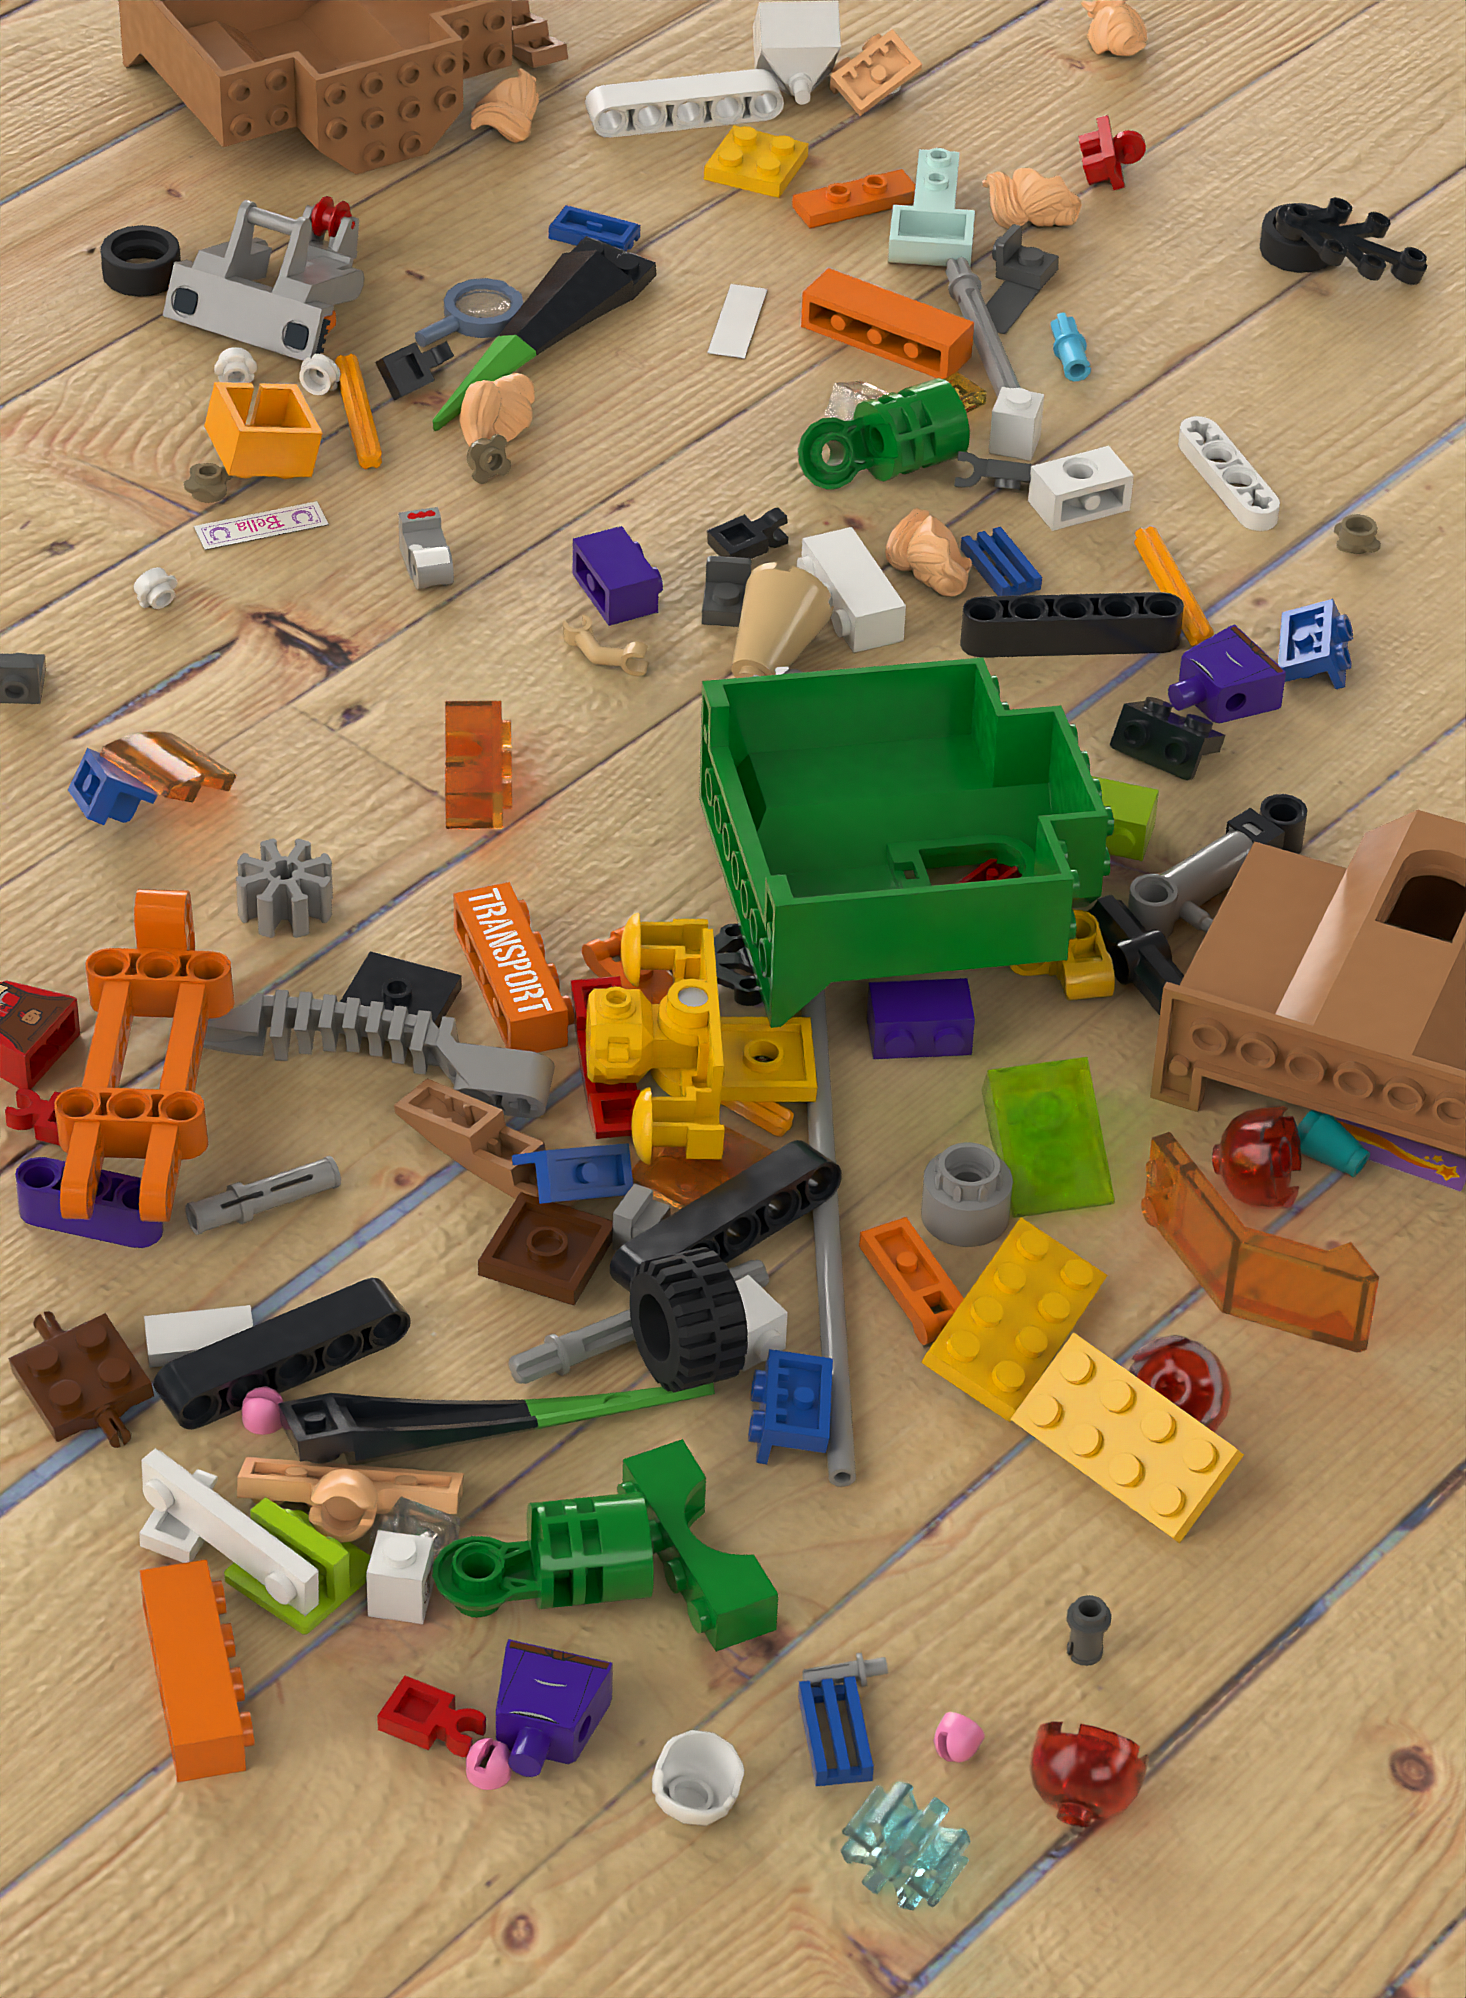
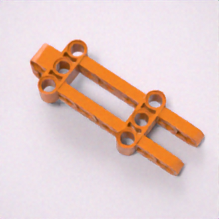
[54,889,235,1222]

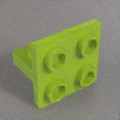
[224,1497,371,1634]

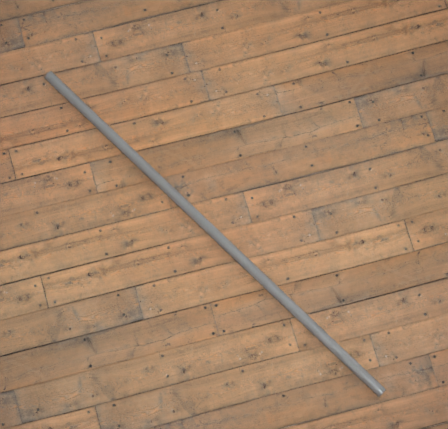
[790,669,856,1487]

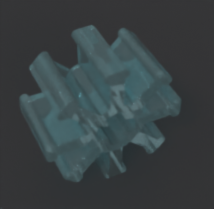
[841,1781,971,1910]

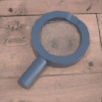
[415,278,523,347]

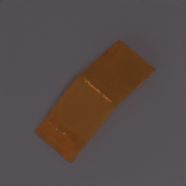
[1141,1132,1379,1353]

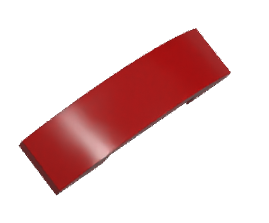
[571,976,641,1139]

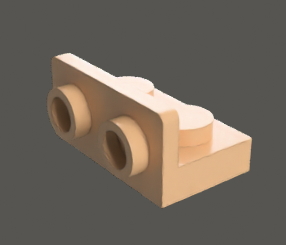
[829,29,922,116]

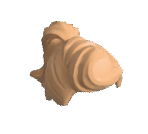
[1081,0,1147,56]
[471,68,539,143]
[983,168,1082,229]
[460,373,535,447]
[885,507,972,597]

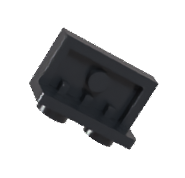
[1110,697,1226,780]

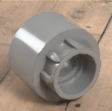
[921,1142,1013,1247]

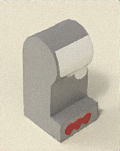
[398,507,454,589]

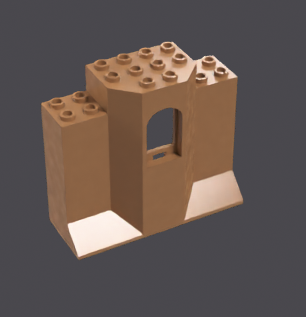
[119,0,512,174]
[1150,810,1466,1156]

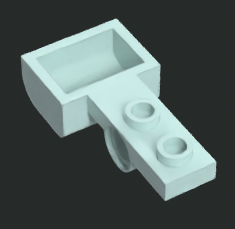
[888,148,975,268]

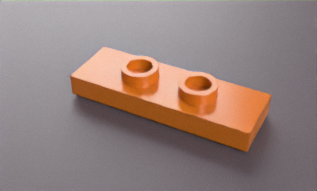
[792,169,916,228]

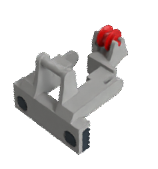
[163,196,364,361]

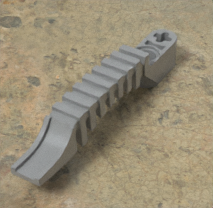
[203,990,555,1118]

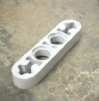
[1178,416,1280,531]

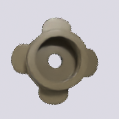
[467,434,511,484]
[184,463,233,503]
[1334,514,1381,554]

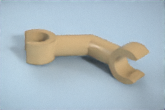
[563,614,649,676]

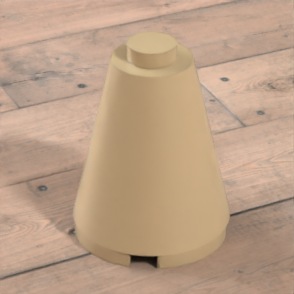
[732,563,833,678]

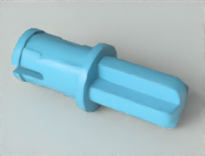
[1050,313,1091,381]

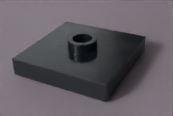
[340,951,462,1042]

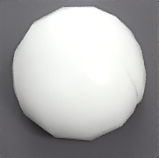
[652,1730,744,1826]

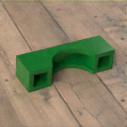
[617,1439,778,1652]

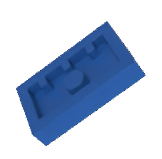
[1278,599,1353,689]
[748,1349,833,1464]

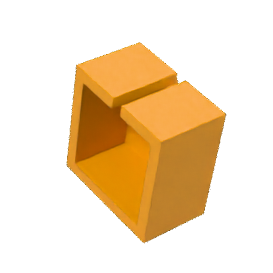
[204,382,323,479]

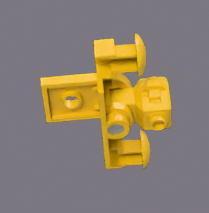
[586,912,817,1165]

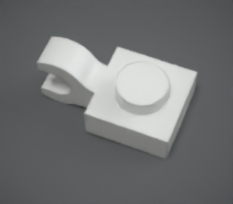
[139,1469,218,1563]

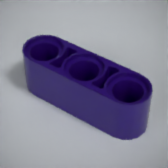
[15,1157,163,1248]

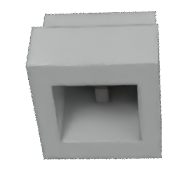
[612,1183,671,1251]

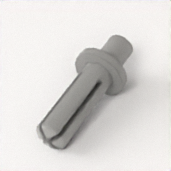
[802,1652,888,1688]

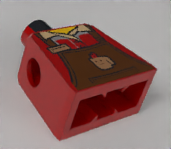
[0,980,80,1090]

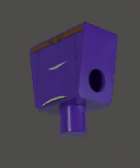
[1168,624,1286,724]
[496,1639,613,1777]

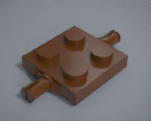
[9,1311,154,1448]

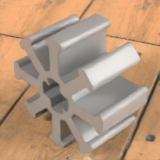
[236,839,333,938]

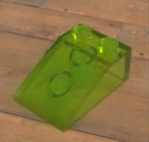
[982,1057,1115,1218]

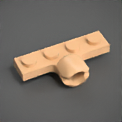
[237,1457,464,1543]

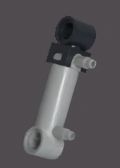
[1128,794,1308,938]

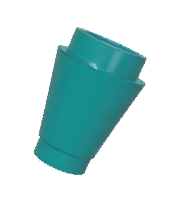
[1291,1110,1371,1178]

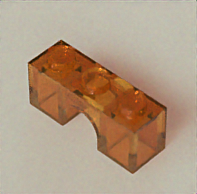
[445,701,512,829]

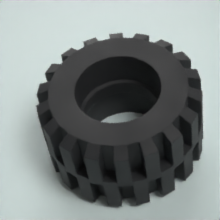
[629,1247,748,1393]

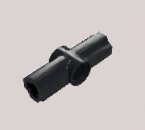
[1086,894,1184,1015]

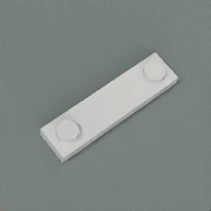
[141,1448,319,1616]

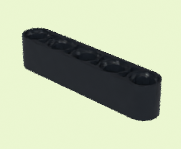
[960,592,1184,658]
[610,1140,842,1292]
[153,1278,411,1430]

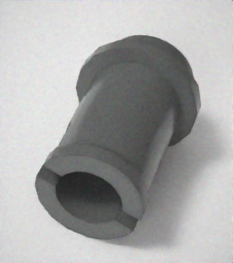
[1066,1595,1112,1666]

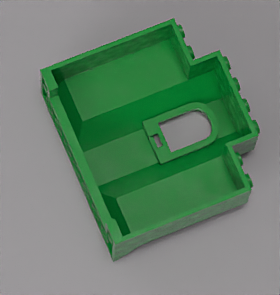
[699,657,1114,1028]

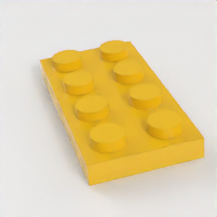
[921,1217,1108,1422]
[1010,1332,1244,1544]

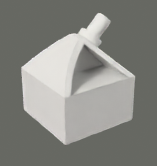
[753,0,841,105]

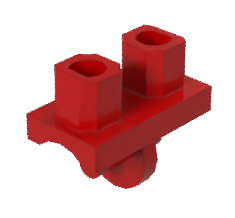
[1078,115,1146,190]

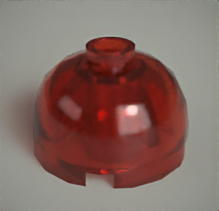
[1212,1106,1302,1209]
[1129,1335,1232,1433]
[1029,1721,1150,1827]

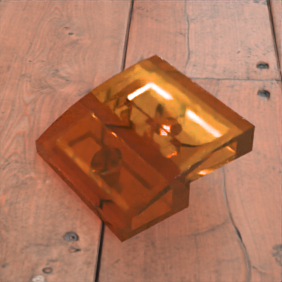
[99,731,237,803]
[632,1124,774,1209]

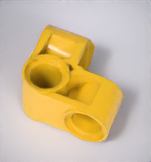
[1010,909,1115,1001]

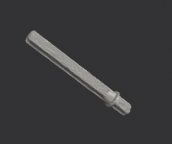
[945,257,1021,398]
[508,1260,769,1384]

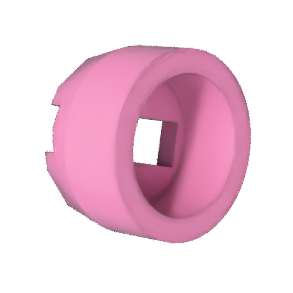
[241,1386,284,1435]
[933,1712,985,1763]
[466,1738,512,1790]

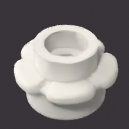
[214,347,257,383]
[299,354,341,395]
[134,567,177,609]

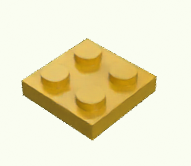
[704,125,809,198]

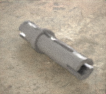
[185,1155,341,1235]

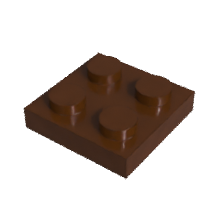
[478,1192,613,1306]

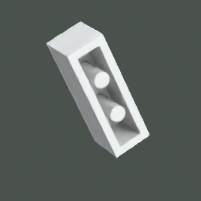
[797,527,906,653]

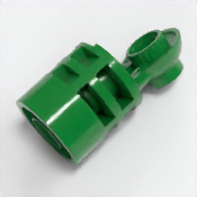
[797,378,970,489]
[432,1492,654,1618]

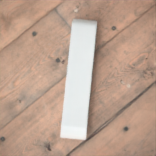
[585,69,784,138]

